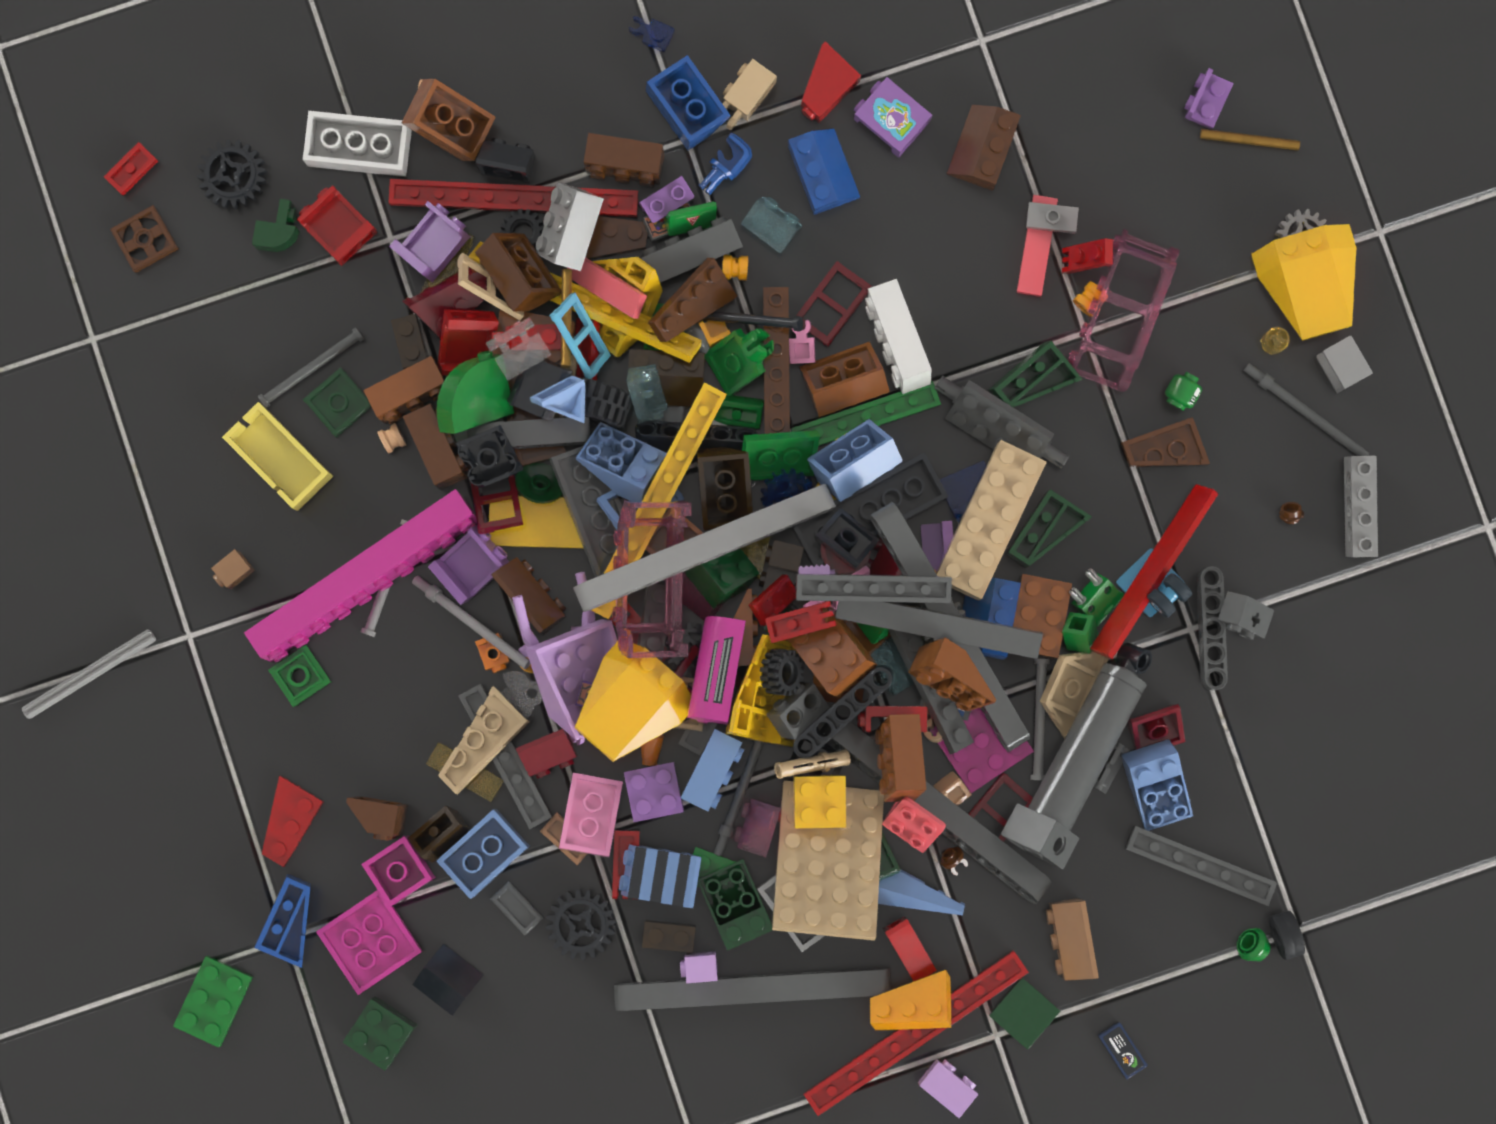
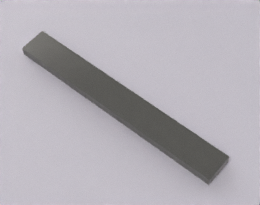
[835,601,1043,659]

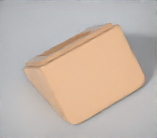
[934,771,972,806]

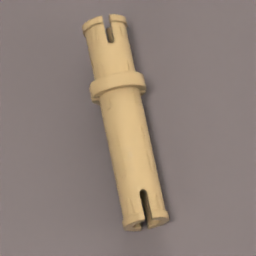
[774,749,850,779]

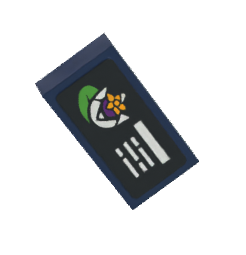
[1098,1022,1148,1080]

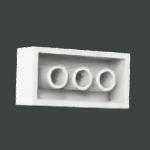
[303,111,412,177]
[865,279,932,394]

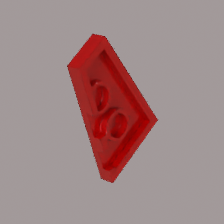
[262,776,324,867]

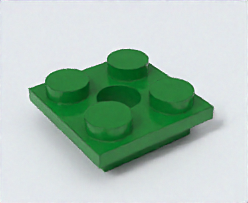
[268,644,331,707]

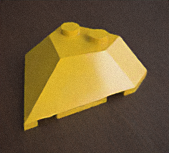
[578,257,663,357]

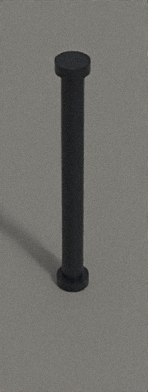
[702,311,803,332]

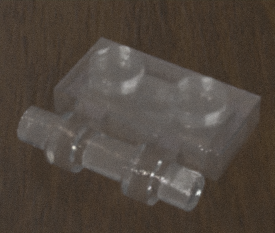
[486,317,552,380]

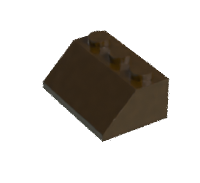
[628,349,706,408]
[697,447,753,530]

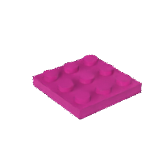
[929,708,1034,793]
[316,890,423,995]

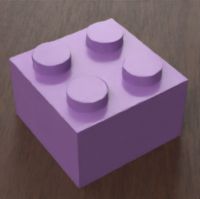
[624,762,684,822]

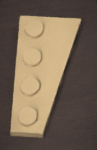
[438,686,529,795]

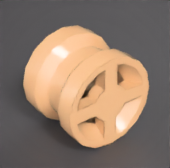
[377,423,407,454]

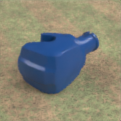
[698,133,752,196]

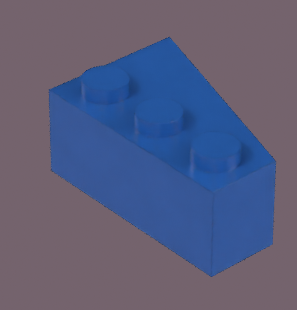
[254,874,311,968]

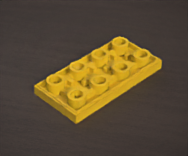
[489,496,584,549]

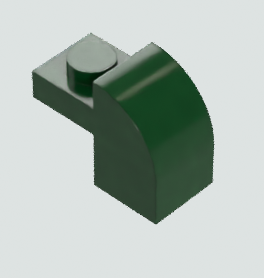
[252,199,300,252]

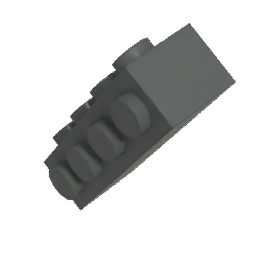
[639,216,743,282]

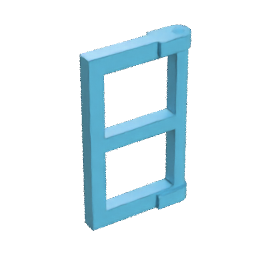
[550,293,611,379]

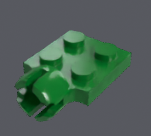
[705,328,774,397]

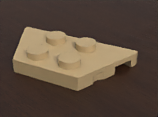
[1040,651,1109,739]

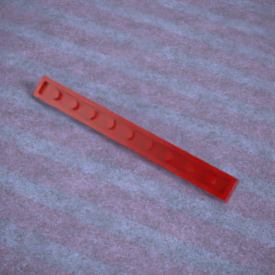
[389,179,638,217]
[803,950,1029,1116]

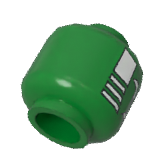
[1165,372,1202,411]

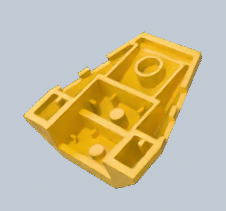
[1251,224,1357,341]
[725,634,798,747]
[574,639,691,762]

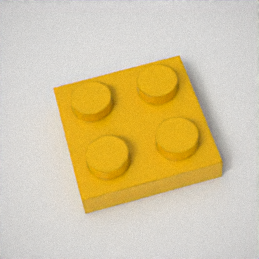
[793,775,846,829]

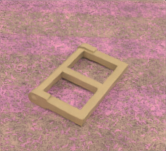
[457,253,524,320]

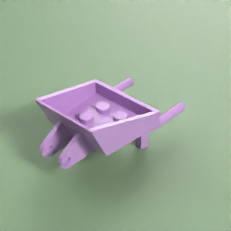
[512,572,618,745]

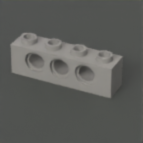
[1344,456,1378,557]

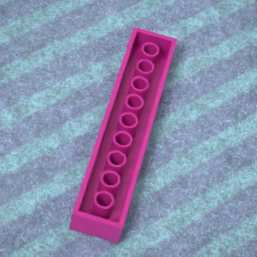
[244,489,477,663]

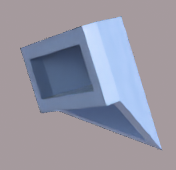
[530,375,585,423]

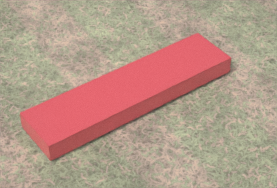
[1016,195,1058,297]
[567,257,647,318]

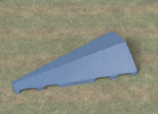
[878,870,965,915]

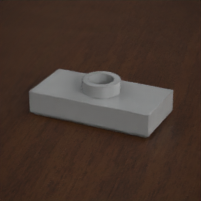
[1026,202,1079,234]

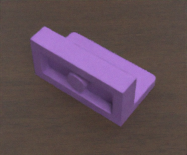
[920,521,953,571]

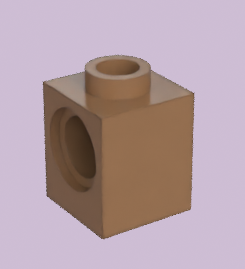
[211,549,255,589]

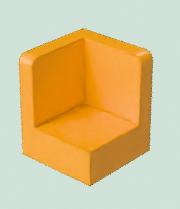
[698,321,731,349]

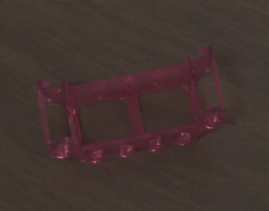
[1068,229,1180,392]
[612,500,691,658]

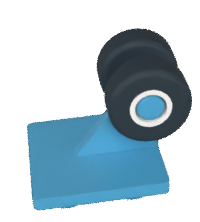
[1116,548,1192,618]

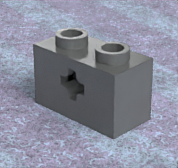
[1218,591,1274,640]

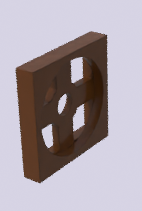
[110,205,179,273]

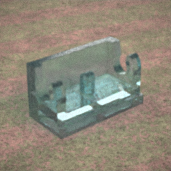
[627,364,667,424]

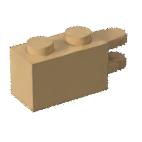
[722,59,777,130]

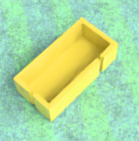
[222,402,333,511]

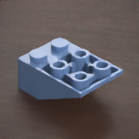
[576,422,667,506]
[1121,739,1193,831]

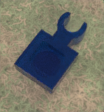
[629,16,675,53]

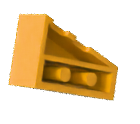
[870,970,951,1031]

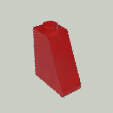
[801,41,861,123]
[882,916,937,982]

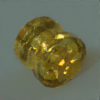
[1261,327,1290,355]

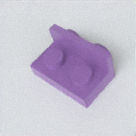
[1184,68,1234,130]
[638,176,694,223]

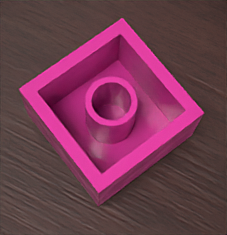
[361,835,436,907]

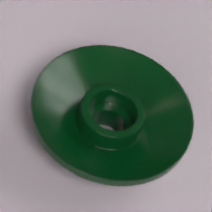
[515,463,562,504]

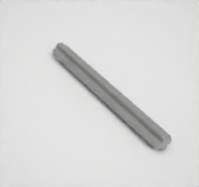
[22,629,156,719]

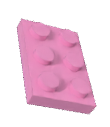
[559,773,623,857]

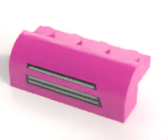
[687,616,746,725]

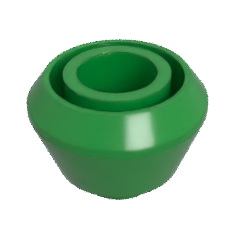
[1237,928,1270,961]

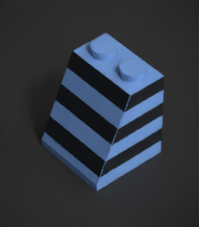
[619,844,701,908]

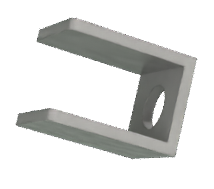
[1316,336,1373,393]

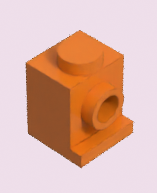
[475,633,511,673]

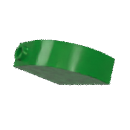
[437,351,514,434]

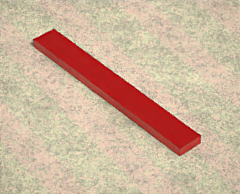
[1090,484,1218,659]

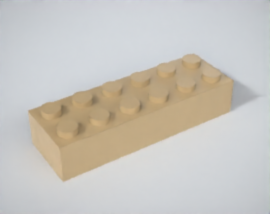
[936,440,1046,601]

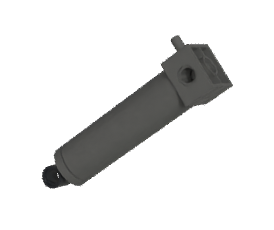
[1000,642,1152,869]

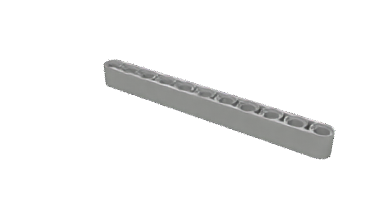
[573,484,836,612]

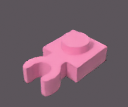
[789,320,816,364]

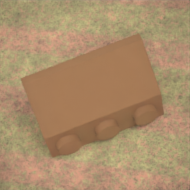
[1046,898,1099,981]

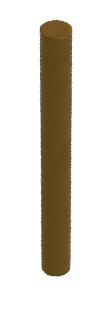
[1200,129,1300,151]
[561,269,572,368]

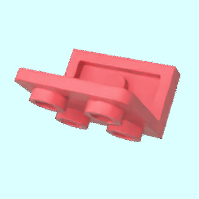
[882,797,946,853]

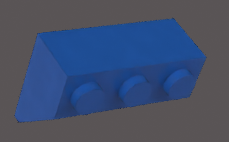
[646,55,730,151]
[788,129,860,215]
[962,578,1021,660]

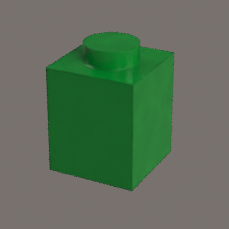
[1062,612,1098,654]

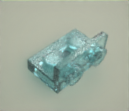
[741,197,802,253]

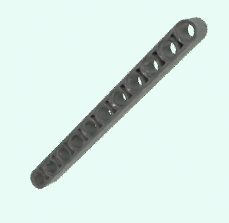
[870,502,1030,752]
[820,714,1052,904]
[614,968,891,1011]

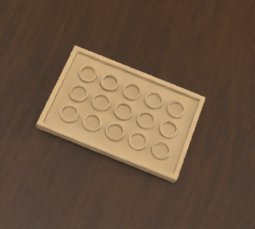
[772,781,884,941]

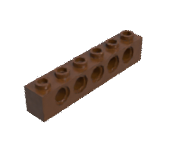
[763,287,790,434]

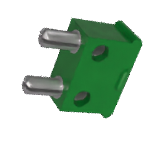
[1069,568,1124,627]

